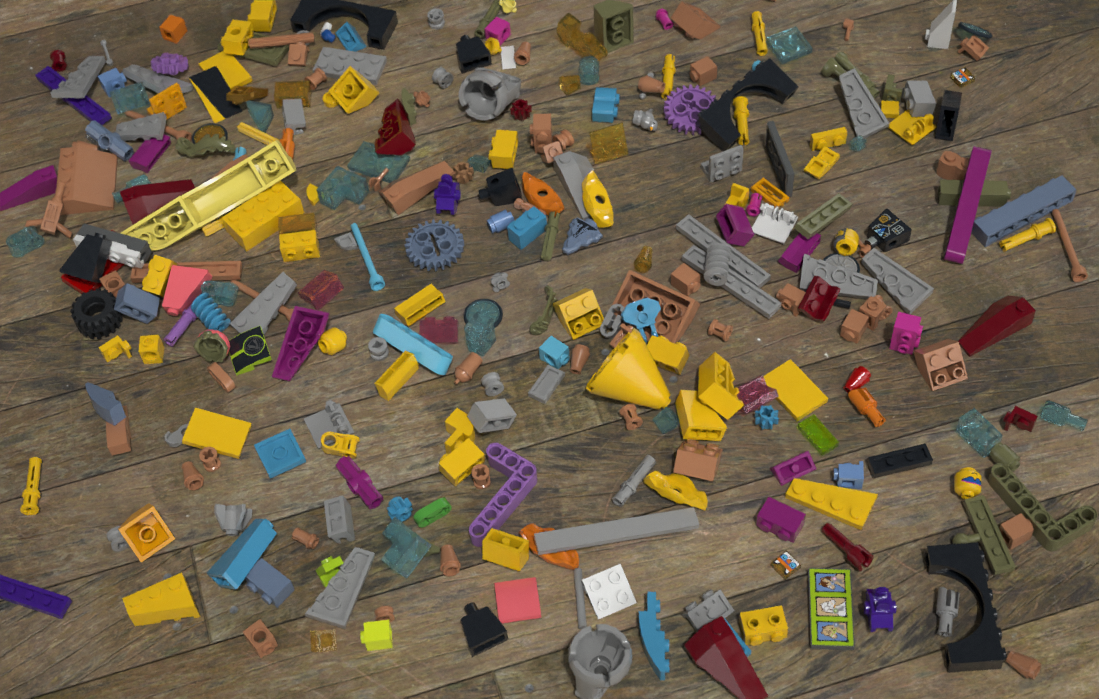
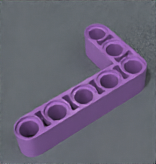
[469,443,537,547]

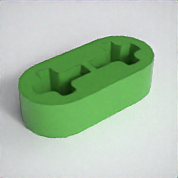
[413,498,452,528]

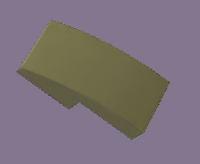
[401,88,417,126]

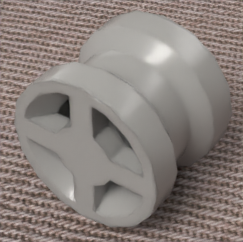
[427,8,445,30]
[432,67,453,89]
[368,337,389,361]
[481,372,504,396]
[106,526,129,552]

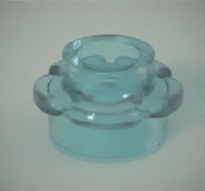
[850,135,867,151]

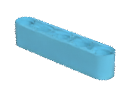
[373,314,453,375]

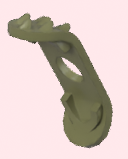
[529,285,558,335]

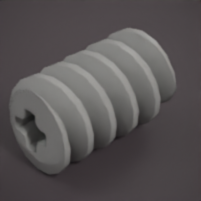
[704,243,731,286]

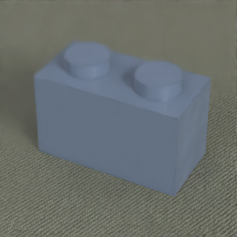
[114,283,160,324]
[245,558,294,608]

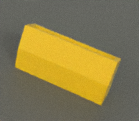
[394,283,446,327]
[374,351,419,401]

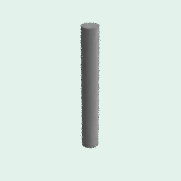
[574,568,587,629]

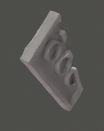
[50,56,106,99]
[123,65,193,94]
[839,68,890,142]
[861,248,934,314]
[800,254,878,299]
[230,272,297,334]
[305,547,375,629]

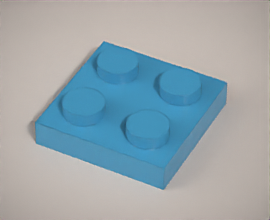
[254,429,306,479]

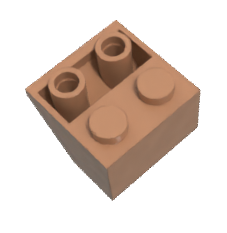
[914,339,968,391]
[673,439,723,481]

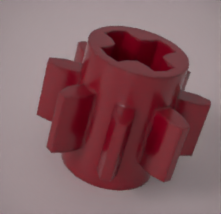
[510,99,532,121]

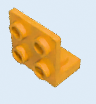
[146,83,187,120]

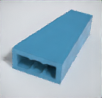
[207,519,277,589]

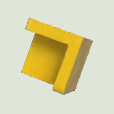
[725,183,749,209]

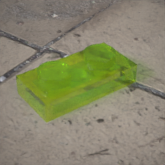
[798,414,839,456]

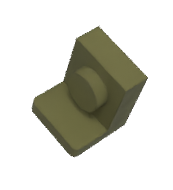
[882,74,902,103]

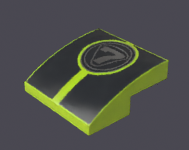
[229,326,272,376]

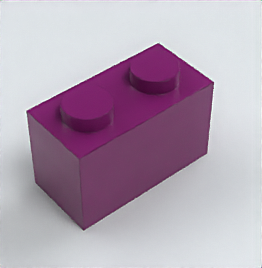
[716,204,755,246]
[756,496,806,543]

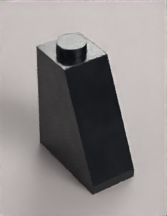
[935,90,962,141]
[59,232,112,283]

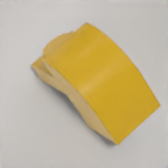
[444,408,475,454]

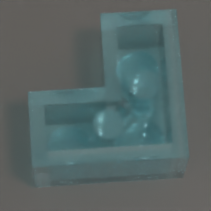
[317,166,369,210]
[381,517,432,579]

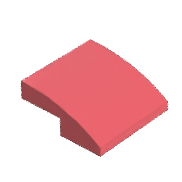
[494,577,542,623]

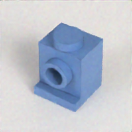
[98,68,127,97]
[833,461,864,489]

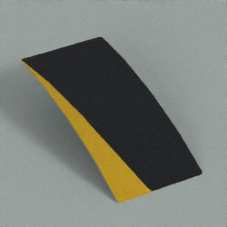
[189,66,242,123]

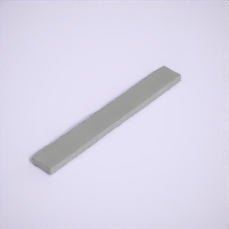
[534,507,699,555]

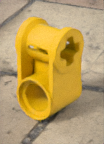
[321,432,360,459]

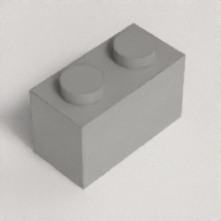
[902,81,936,117]
[467,398,517,433]

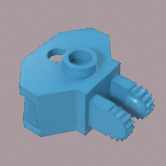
[621,298,661,343]

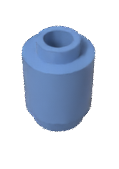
[486,210,515,233]

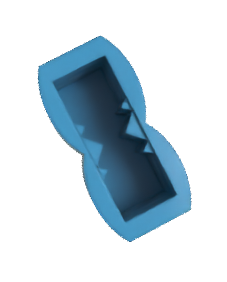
[592,87,620,123]

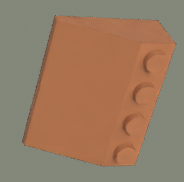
[56,147,118,215]
[612,270,700,343]

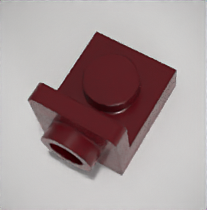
[1003,405,1038,432]

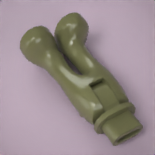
[821,51,880,98]

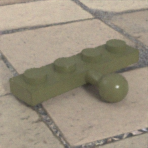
[952,495,1016,575]

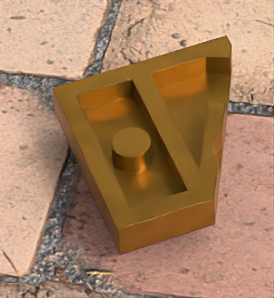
[226,86,268,104]

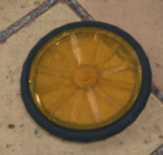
[192,123,228,152]

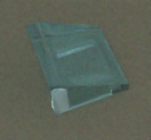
[467,154,491,173]
[652,407,680,434]

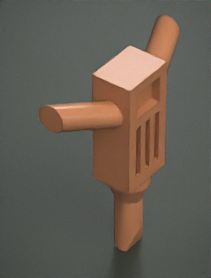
[25,182,72,239]

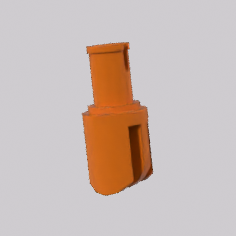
[279,128,295,160]
[848,387,886,427]

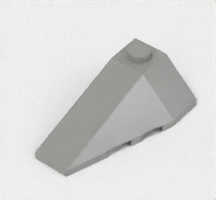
[553,151,598,220]

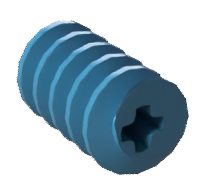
[191,292,231,332]

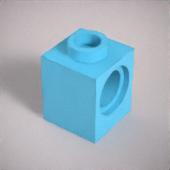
[539,336,570,369]

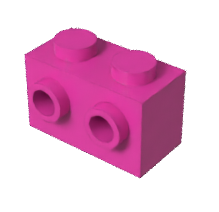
[889,312,923,355]

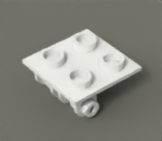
[752,203,798,244]
[582,564,637,619]

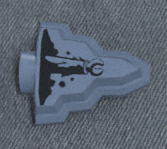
[562,218,603,255]

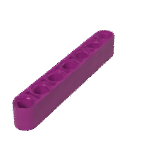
[944,146,992,264]

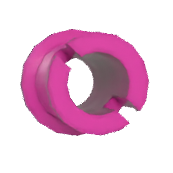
[656,9,673,30]
[746,193,762,217]

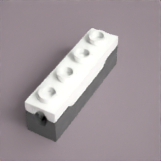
[73,224,152,269]

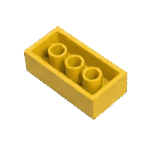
[222,181,304,252]

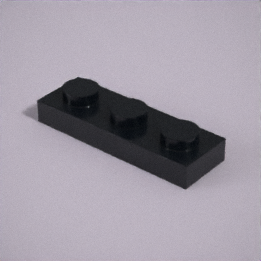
[867,443,933,478]

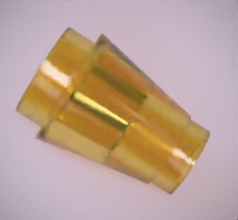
[634,246,653,273]

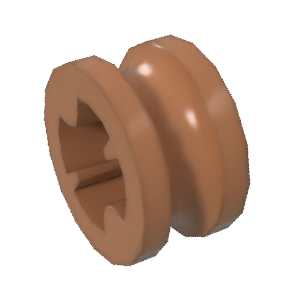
[374,606,395,623]

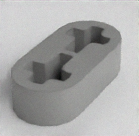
[600,304,625,339]

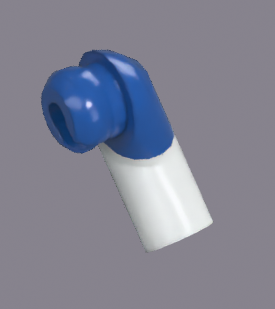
[320,22,335,43]

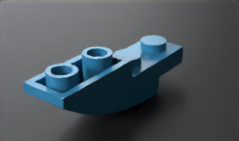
[639,592,669,680]

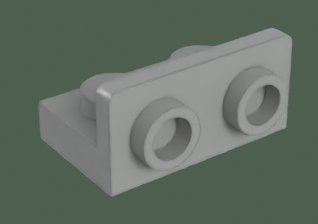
[681,589,735,632]

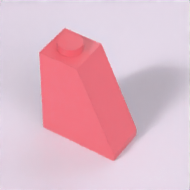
[162,265,212,316]

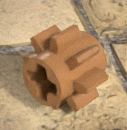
[452,162,474,184]

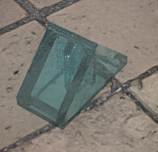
[246,100,274,133]

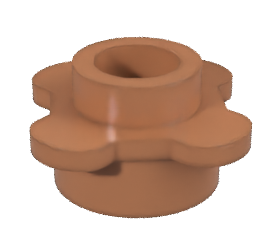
[413,90,431,107]

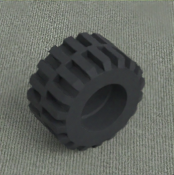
[71,289,123,339]

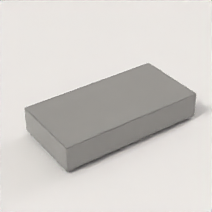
[528,365,565,404]

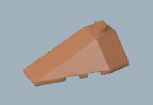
[379,161,455,215]

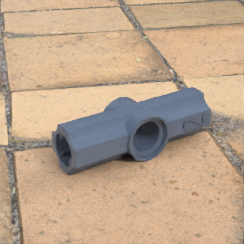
[85,120,134,161]

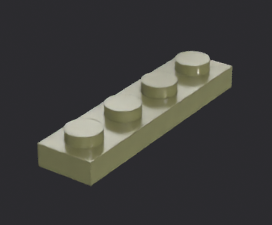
[795,193,853,239]

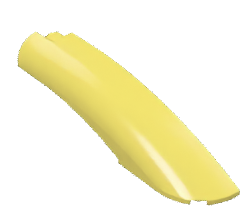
[120,140,296,251]

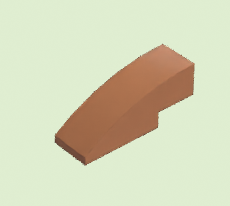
[106,406,131,455]

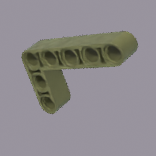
[988,463,1098,551]

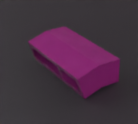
[129,134,171,174]
[778,233,821,273]

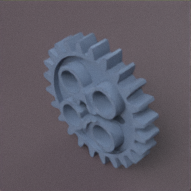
[405,219,464,271]

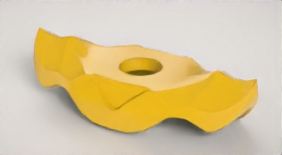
[581,170,613,227]
[643,471,708,510]

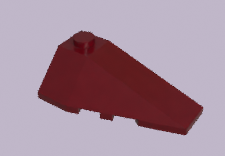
[375,99,416,155]
[119,179,195,225]
[958,295,1036,357]
[684,616,768,699]

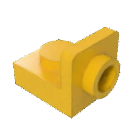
[98,335,132,362]

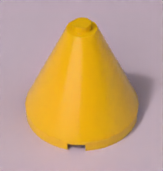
[585,327,671,410]

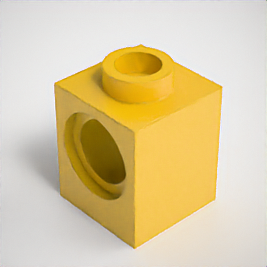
[138,335,164,364]

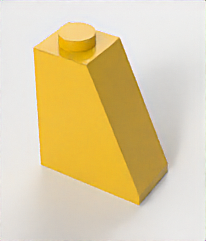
[675,390,727,441]

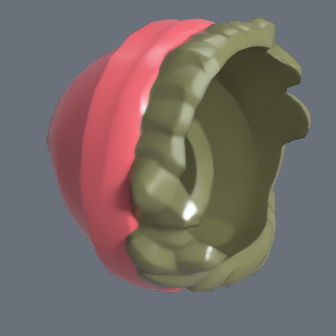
[193,329,230,363]

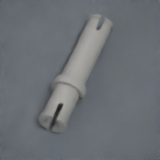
[612,455,656,507]

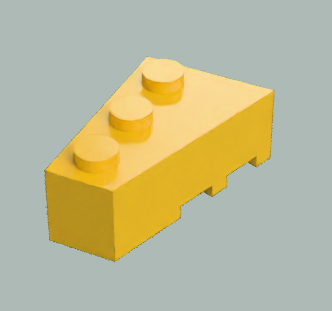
[698,352,744,420]
[122,573,200,626]

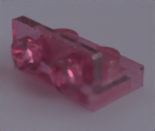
[298,270,344,310]
[420,316,459,343]
[737,375,778,414]

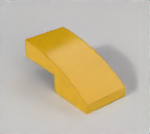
[804,146,840,179]

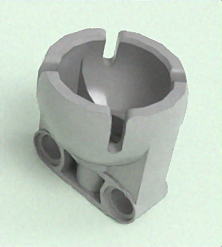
[459,68,521,120]
[568,624,632,699]

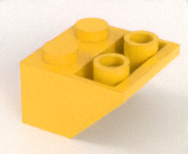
[552,288,604,340]

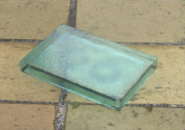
[347,141,410,183]

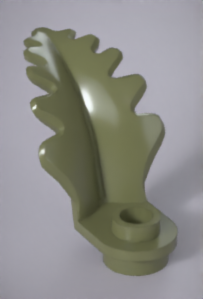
[175,134,236,157]

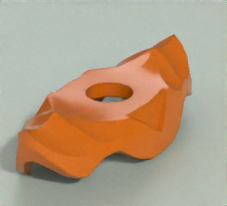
[522,172,565,217]
[519,523,579,570]

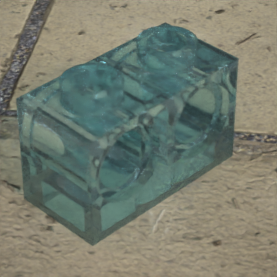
[110,82,150,114]
[464,311,496,357]
[956,408,1003,458]

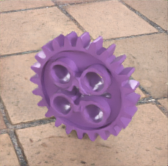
[663,84,716,135]

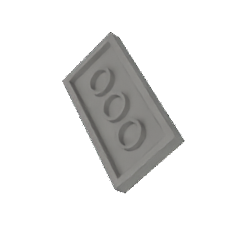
[312,47,387,85]

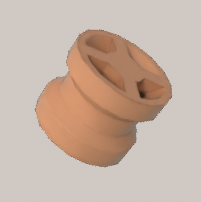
[552,129,574,151]

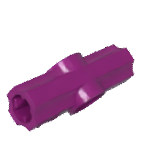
[335,456,384,509]

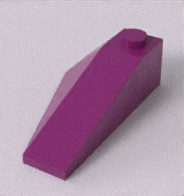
[0,164,58,211]
[272,306,329,382]

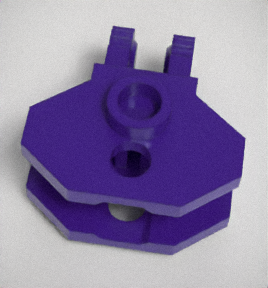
[434,174,461,215]
[864,587,896,632]

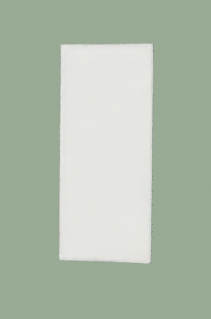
[501,46,516,69]

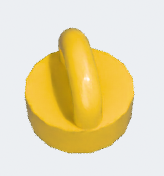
[485,37,502,55]

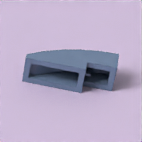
[85,382,126,426]

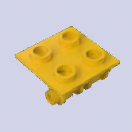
[888,110,937,146]

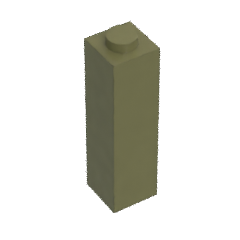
[938,180,1011,207]

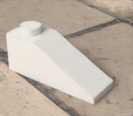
[925,0,957,49]

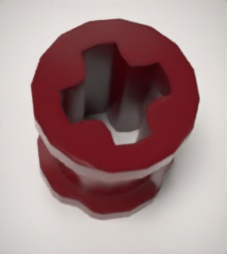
[50,50,67,72]

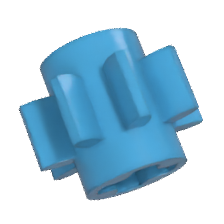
[754,405,779,430]
[387,496,413,522]

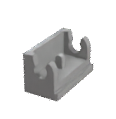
[282,99,306,135]
[324,495,355,544]

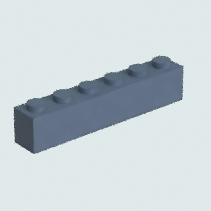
[971,175,1077,247]

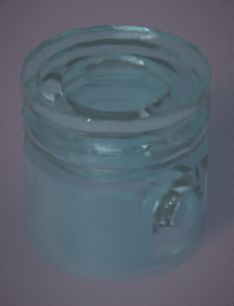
[579,56,599,85]

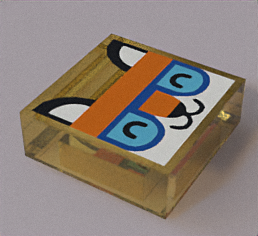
[950,67,976,88]
[771,550,801,580]

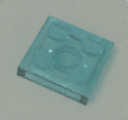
[766,27,813,64]

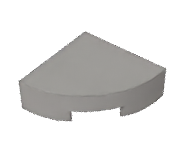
[334,232,358,250]

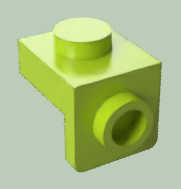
[316,556,344,588]

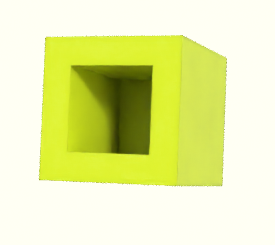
[360,620,393,651]

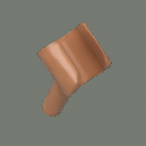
[843,18,854,41]
[369,168,389,191]
[858,239,871,258]

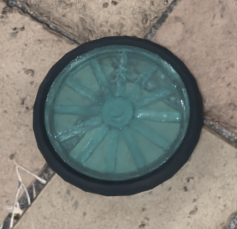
[958,22,993,39]
[463,299,503,332]

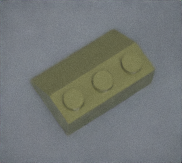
[593,0,634,55]

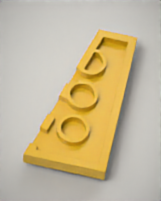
[785,478,878,530]

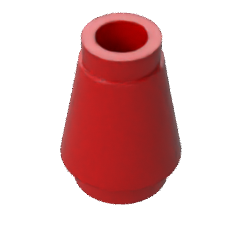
[843,366,871,393]

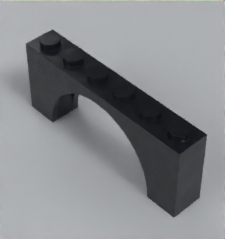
[290,0,398,50]
[695,58,799,151]
[924,542,1006,673]

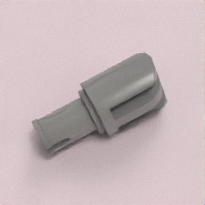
[936,587,960,637]

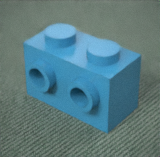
[507,206,547,250]

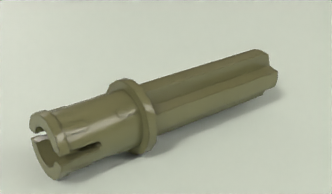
[474,0,501,38]
[541,212,560,261]

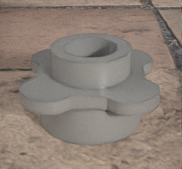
[491,272,510,292]

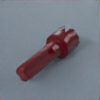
[822,523,874,571]

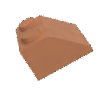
[671,1,720,39]

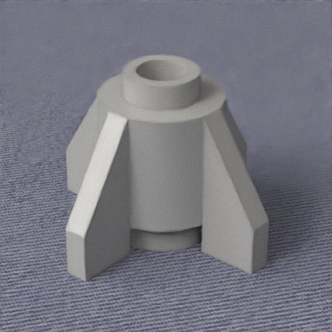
[214,504,252,536]

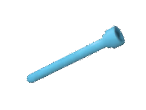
[351,223,385,291]

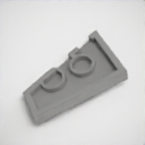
[116,112,167,140]

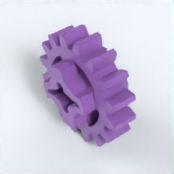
[151,53,188,75]

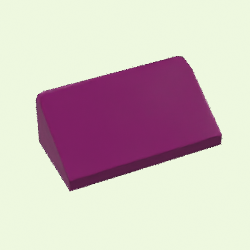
[770,451,817,486]

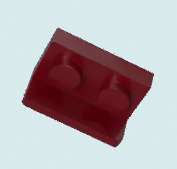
[798,276,841,321]

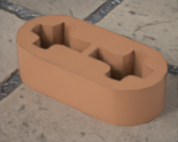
[207,362,236,393]

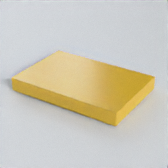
[199,51,253,90]
[760,359,828,422]
[182,408,252,459]

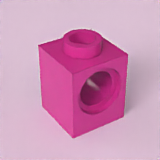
[485,17,511,46]

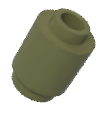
[989,442,1021,472]

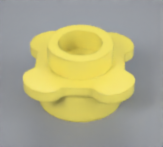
[499,0,517,13]

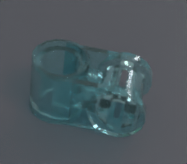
[6,226,44,258]
[201,280,239,307]

